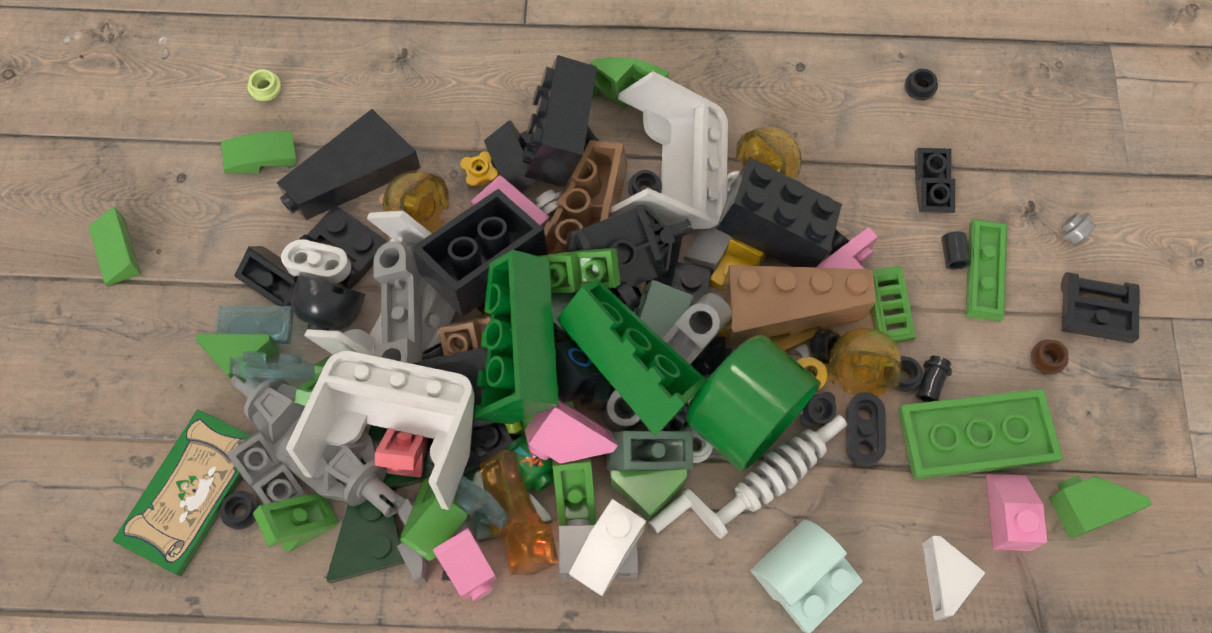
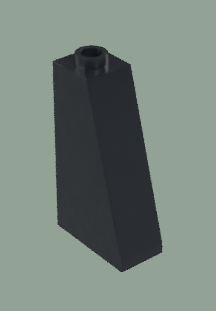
[277,109,421,220]

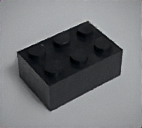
[522,55,597,187]
[716,157,842,268]
[411,189,548,317]

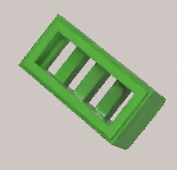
[870,266,916,345]

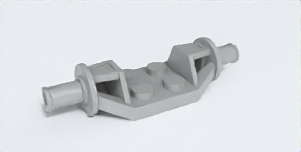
[231,368,404,518]

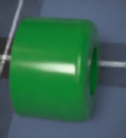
[686,335,821,473]

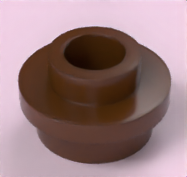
[1031,339,1068,375]

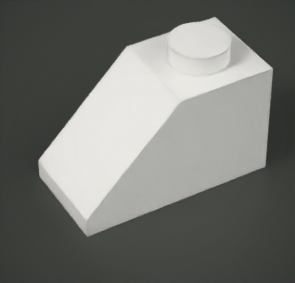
[569,499,646,596]

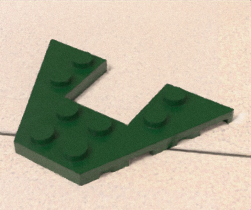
[326,425,553,584]

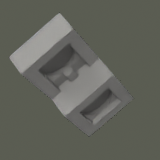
[394,498,428,586]

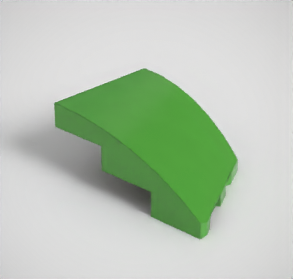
[589,57,669,109]

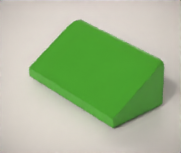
[89,207,141,286]

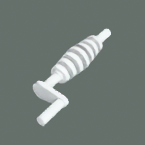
[648,414,847,539]

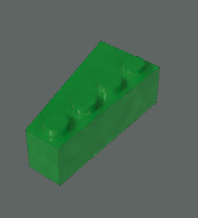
[473,250,559,425]
[557,279,707,436]

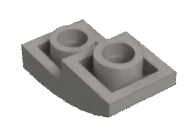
[225,432,305,505]

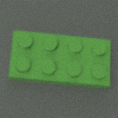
[897,389,1063,480]

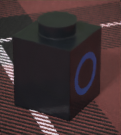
[554,340,603,403]

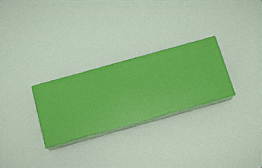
[965,219,1007,322]

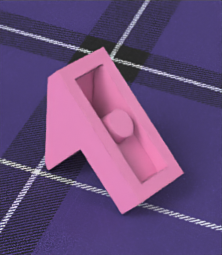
[816,227,878,269]

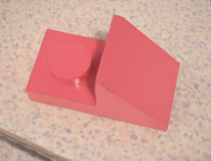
[375,429,429,477]

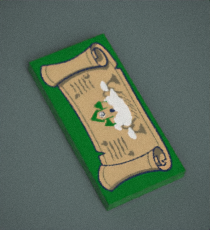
[112,409,251,577]

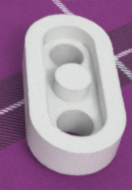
[281,240,351,284]

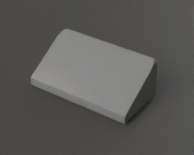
[684,226,732,274]

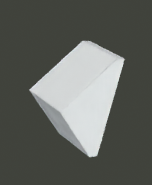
[922,536,985,621]

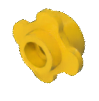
[460,151,498,187]

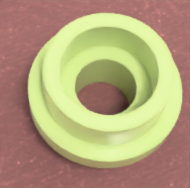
[248,69,281,102]

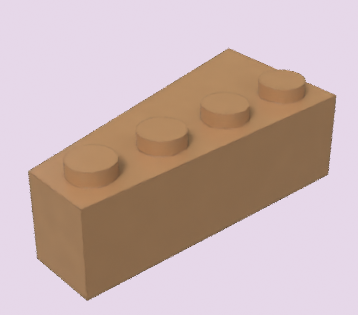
[544,140,628,254]
[723,265,876,348]

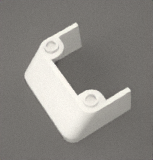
[611,71,728,230]
[304,211,456,356]
[286,351,474,510]

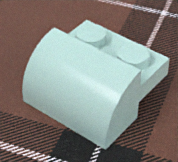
[750,519,863,633]

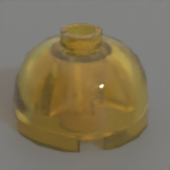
[736,126,802,180]
[382,170,449,233]
[827,328,903,396]

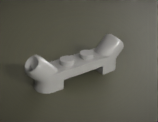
[373,241,422,364]
[601,293,732,432]

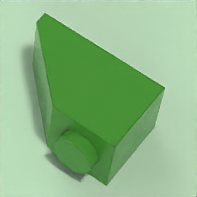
[1049,475,1153,539]

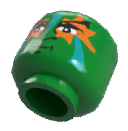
[502,435,554,492]

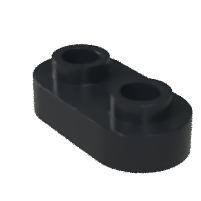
[846,393,886,467]

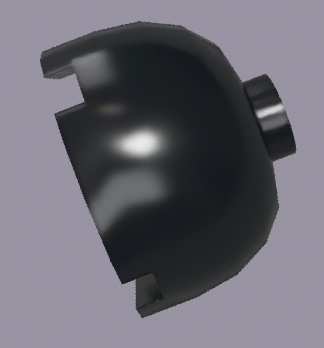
[290,276,366,331]

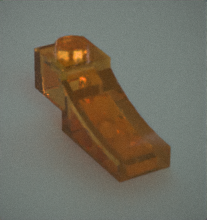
[480,449,558,575]

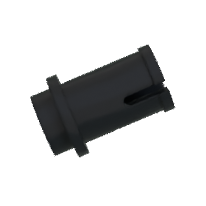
[915,355,953,402]

